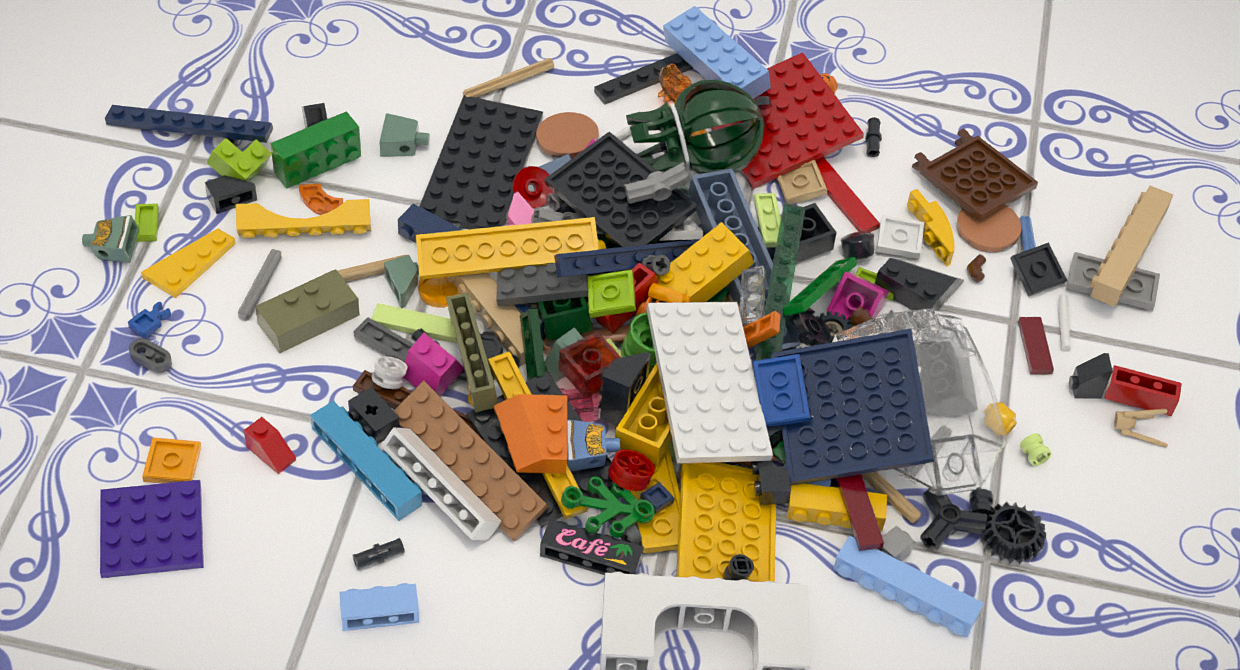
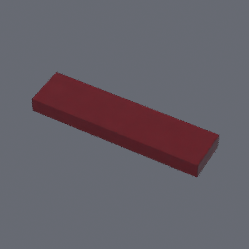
[836,474,884,551]

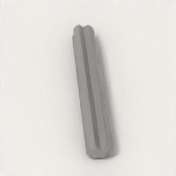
[238,249,282,320]

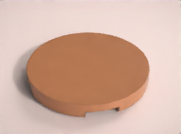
[536,112,599,159]
[956,206,1022,252]

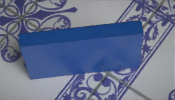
[753,354,811,427]

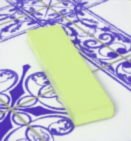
[371,303,457,343]

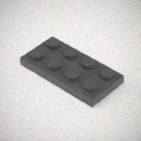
[496,263,588,306]

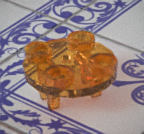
[658,63,691,103]

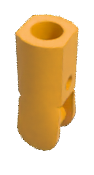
[648,283,690,303]

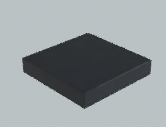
[1010,242,1068,297]

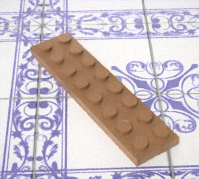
[394,381,549,541]

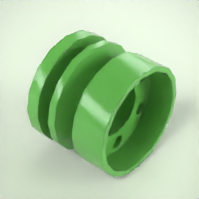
[621,313,657,374]

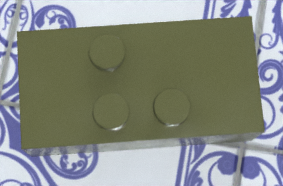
[255,269,360,353]

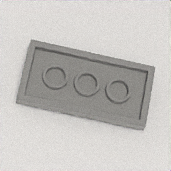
[1066,252,1160,311]

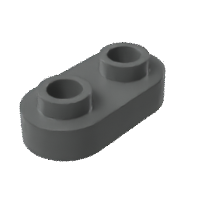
[129,338,172,373]

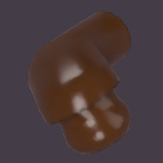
[967,254,986,283]

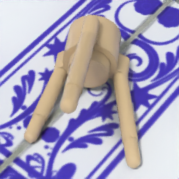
[1114,409,1168,447]

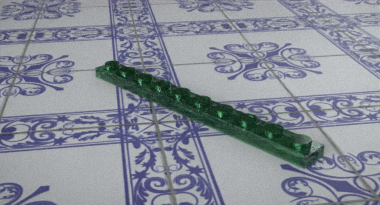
[753,203,806,381]

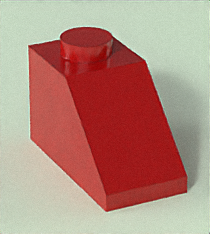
[244,416,296,474]

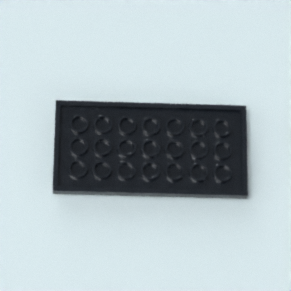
[419,95,543,230]

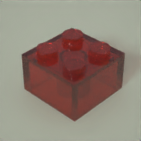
[558,331,622,399]

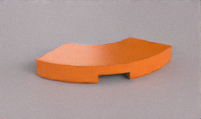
[299,184,343,215]

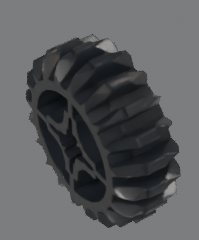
[981,501,1046,565]

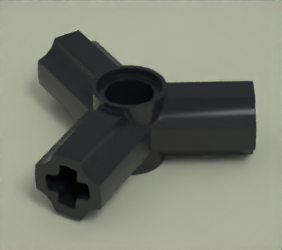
[920,485,987,550]

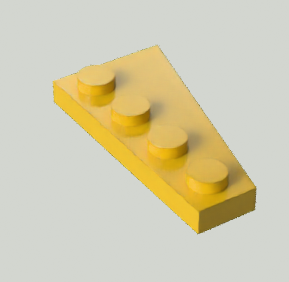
[141,228,236,298]

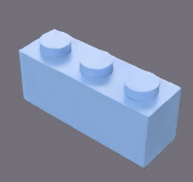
[339,583,419,631]

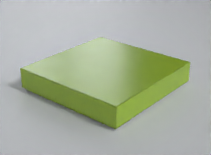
[587,270,636,318]

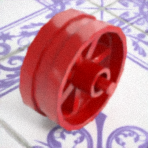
[608,449,655,491]

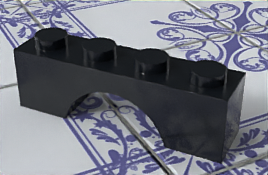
[751,425,791,505]

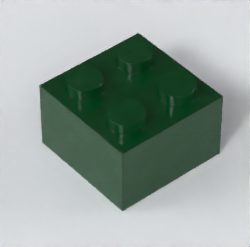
[537,297,592,341]

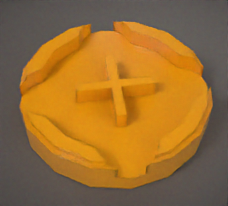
[418,277,459,308]

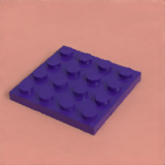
[100,480,204,578]

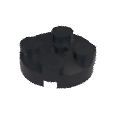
[790,308,831,346]

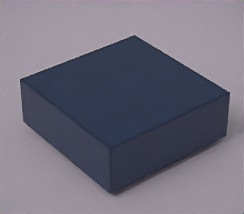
[640,482,675,515]

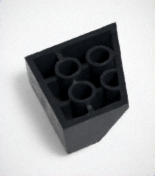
[875,258,964,321]

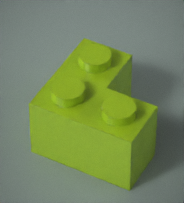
[207,138,272,182]

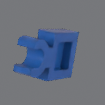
[128,302,171,339]

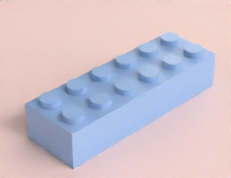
[663,6,771,99]

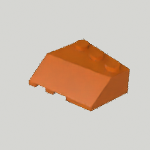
[494,394,567,473]

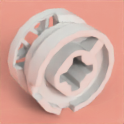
[372,356,408,389]

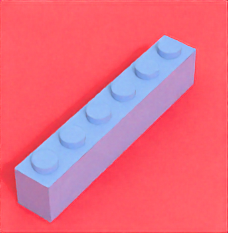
[833,535,984,638]

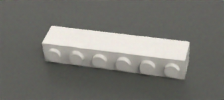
[381,427,502,540]

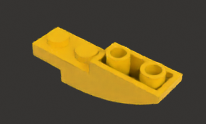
[907,189,954,267]

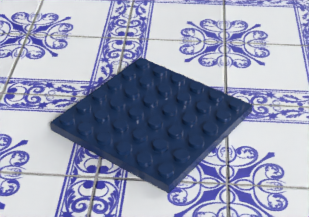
[772,329,935,486]

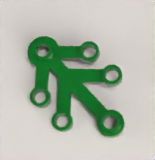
[561,477,655,538]

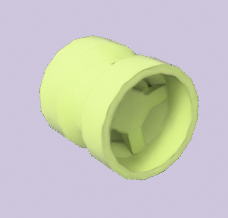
[1020,433,1052,466]

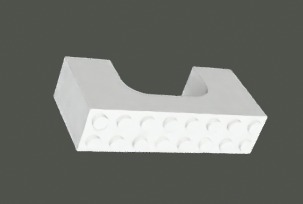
[600,572,811,670]

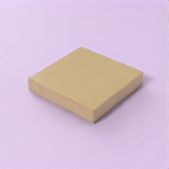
[777,160,827,205]

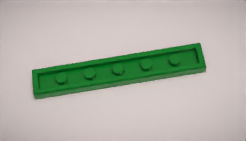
[783,257,857,316]

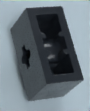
[348,387,400,444]

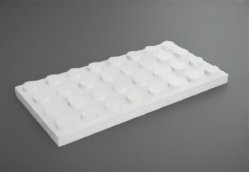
[646,302,773,463]

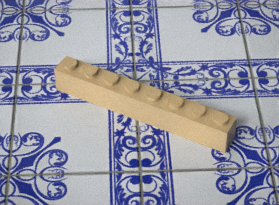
[1090,185,1174,307]

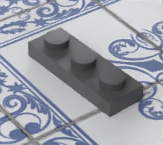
[353,317,413,363]

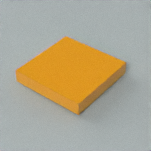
[142,437,201,483]

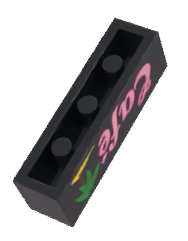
[540,519,644,575]

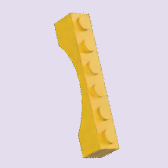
[236,199,371,238]

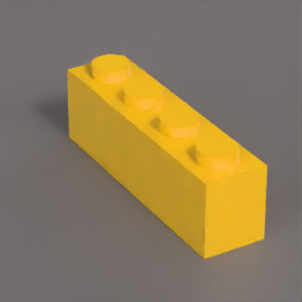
[786,483,887,532]

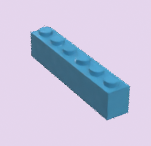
[310,400,423,521]

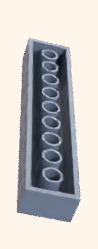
[688,168,801,360]

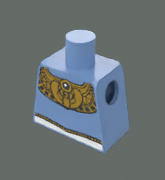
[567,420,620,471]

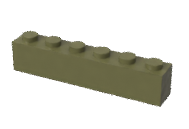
[446,292,498,412]

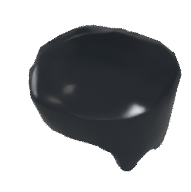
[840,232,875,260]

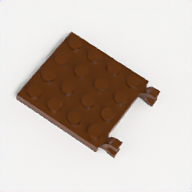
[912,128,1038,221]

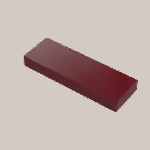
[1018,317,1054,374]

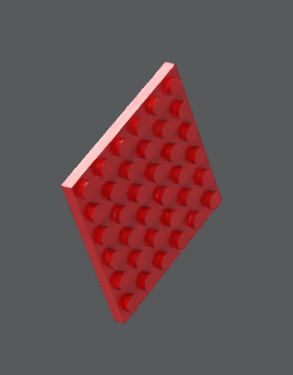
[711,52,864,189]

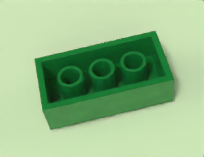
[270,111,361,189]

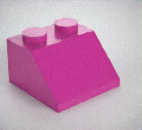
[826,272,890,323]
[403,333,464,396]

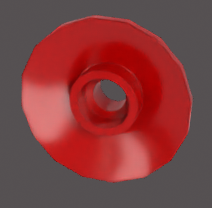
[513,166,554,208]

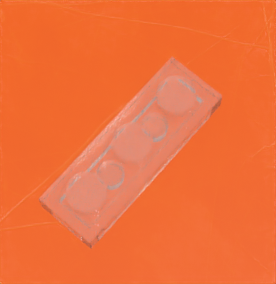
[740,265,766,327]

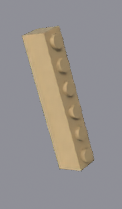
[447,273,544,366]

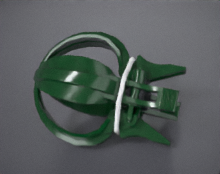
[626,79,764,174]

